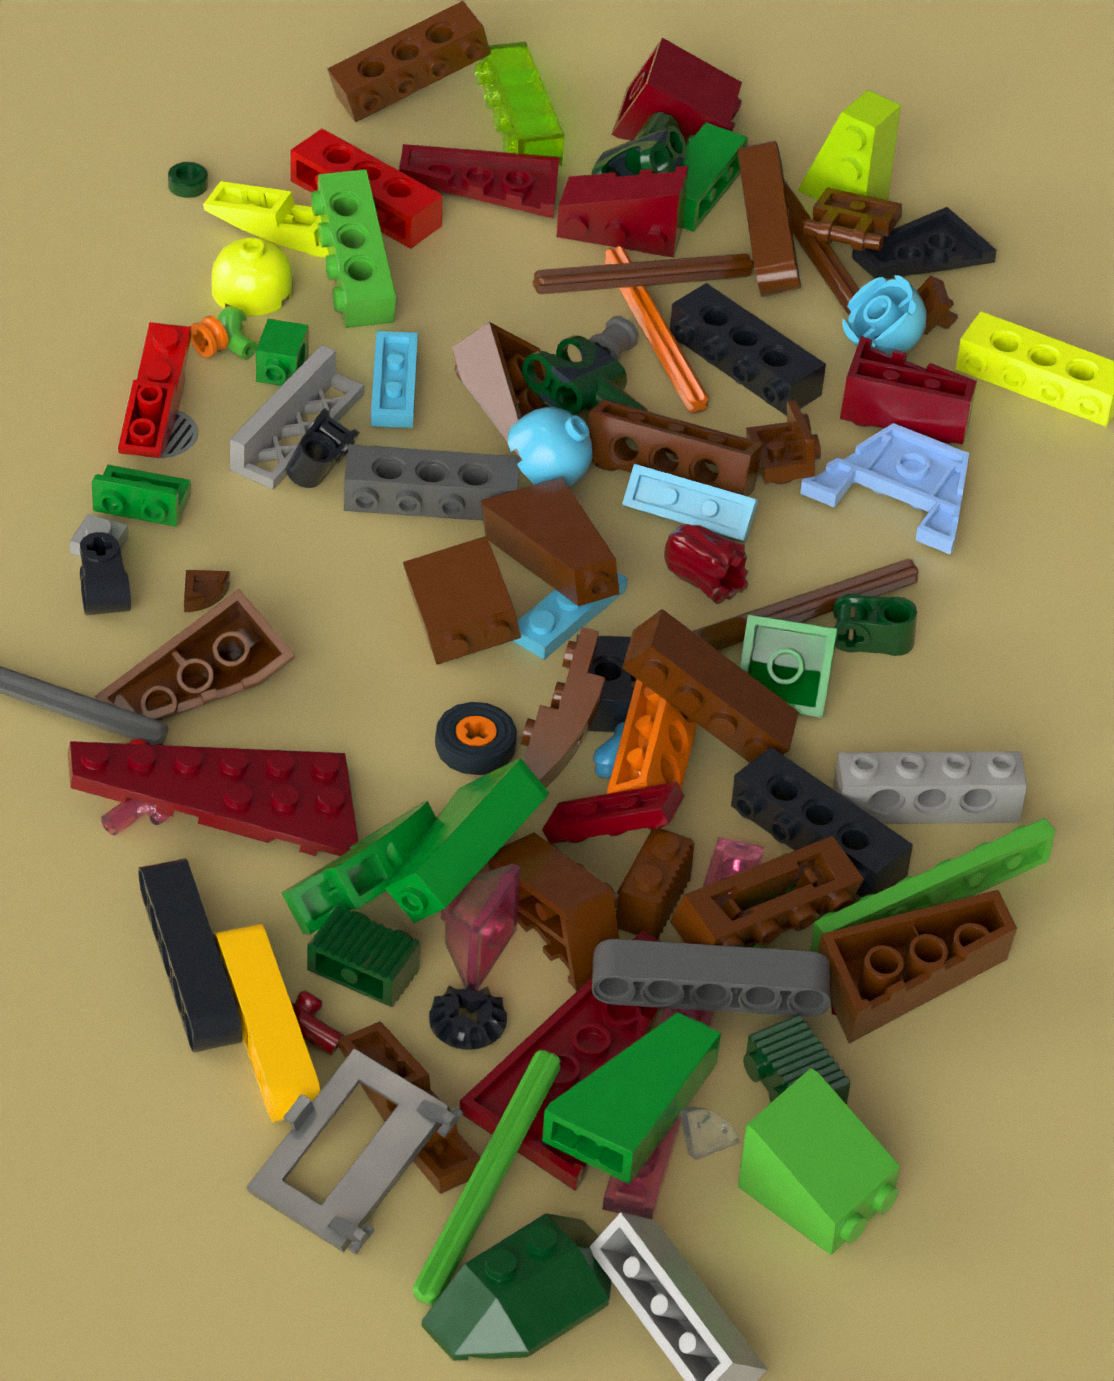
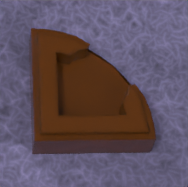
[184,570,230,612]

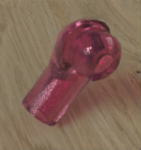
[101,799,171,836]

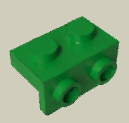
[92,464,191,527]

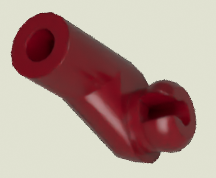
[291,990,344,1056]

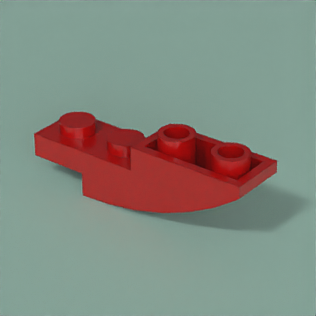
[118,322,192,458]

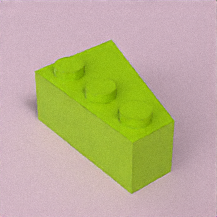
[797,90,901,201]

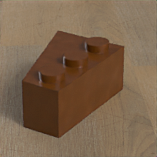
[488,832,619,991]

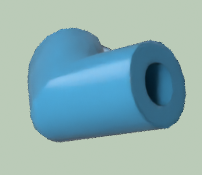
[593,722,625,778]

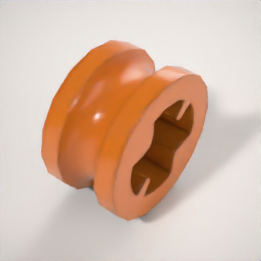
[190,315,229,358]

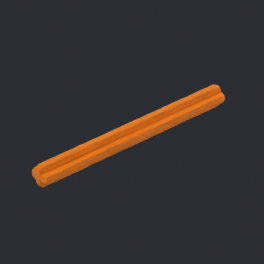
[604,246,709,414]

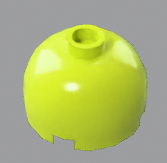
[212,238,292,316]

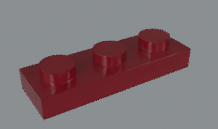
[542,781,685,844]

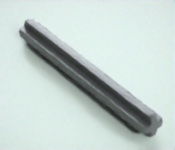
[0,666,168,745]

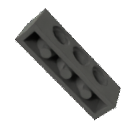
[344,444,520,521]

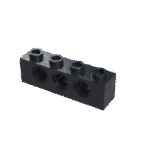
[670,283,826,416]
[731,747,913,898]

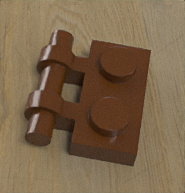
[803,188,902,252]

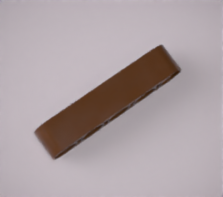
[737,140,801,297]

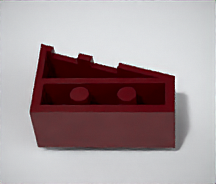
[557,166,689,258]
[840,336,977,445]

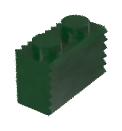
[307,906,420,1007]
[743,1015,850,1105]

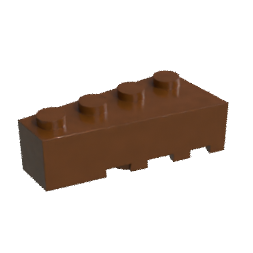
[817,890,1017,1044]

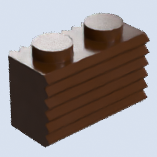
[616,828,694,939]

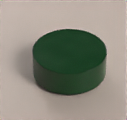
[168,162,208,198]

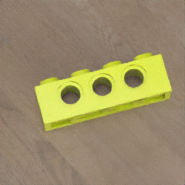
[955,311,1114,427]

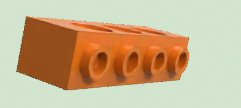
[606,679,697,819]

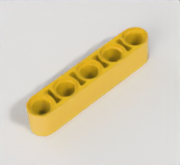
[213,923,321,1123]

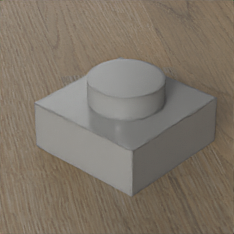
[70,514,128,557]

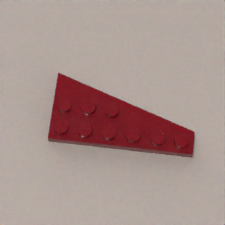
[68,741,358,856]
[459,930,662,1191]

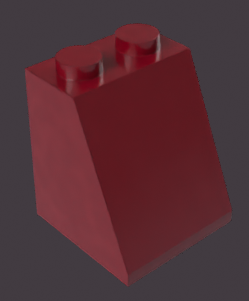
[612,37,742,144]

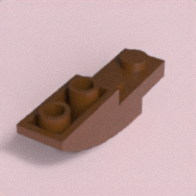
[521,627,605,788]

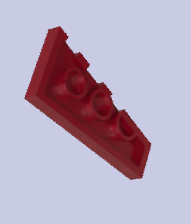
[399,144,560,219]

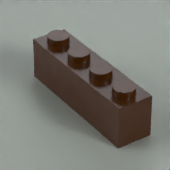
[622,609,799,763]

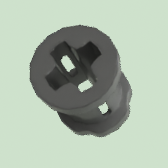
[589,316,639,362]

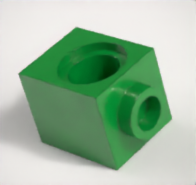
[256,318,309,386]

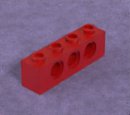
[290,128,443,249]

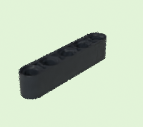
[138,858,242,1053]

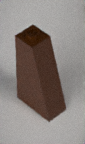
[481,477,620,606]

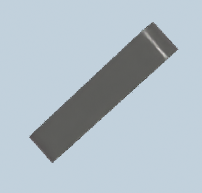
[592,939,831,1017]

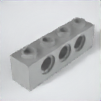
[833,751,1027,824]

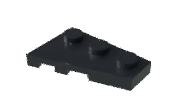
[852,207,997,279]

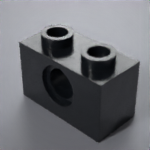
[576,635,636,732]

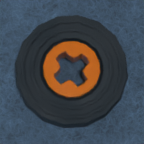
[435,702,517,775]

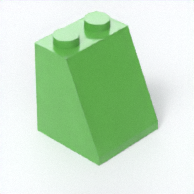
[738,1068,900,1255]

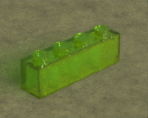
[475,41,564,166]

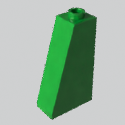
[384,758,549,923]
[542,1012,721,1185]

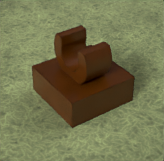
[917,275,958,335]

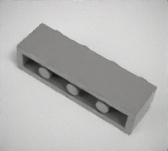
[589,1212,768,1381]

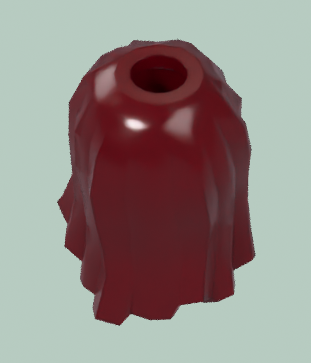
[664,524,749,604]

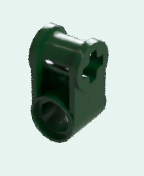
[833,594,917,656]

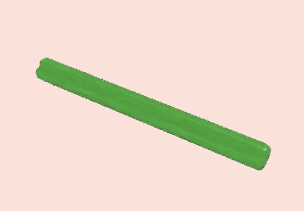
[413,1050,560,1306]

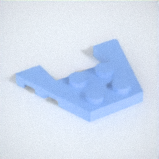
[800,423,970,555]

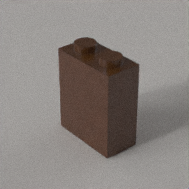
[403,536,521,665]

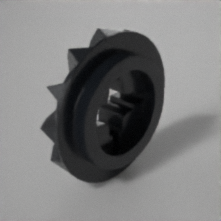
[429,982,507,1050]

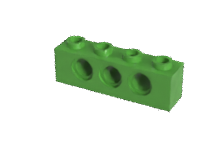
[311,169,396,328]

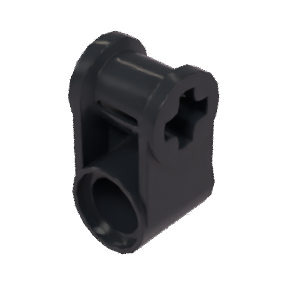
[286,408,360,488]
[79,532,131,615]

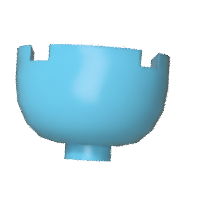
[842,275,927,355]
[508,407,593,488]

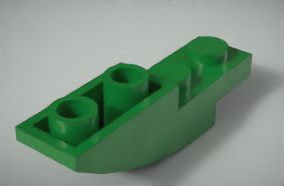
[281,801,436,934]

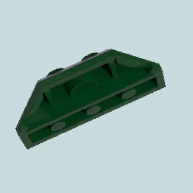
[421,1213,612,1361]

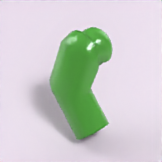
[217,306,256,360]

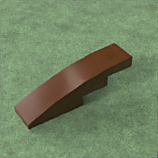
[338,1021,480,1194]

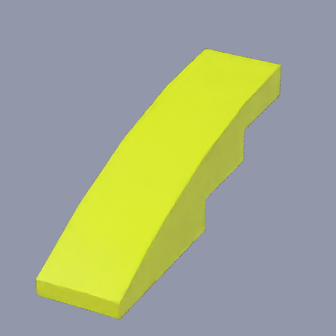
[203,181,329,258]

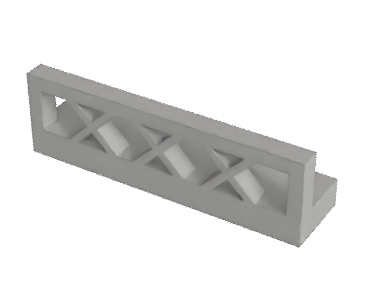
[230,345,364,490]

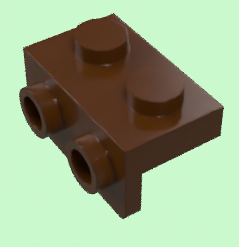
[746,400,821,484]

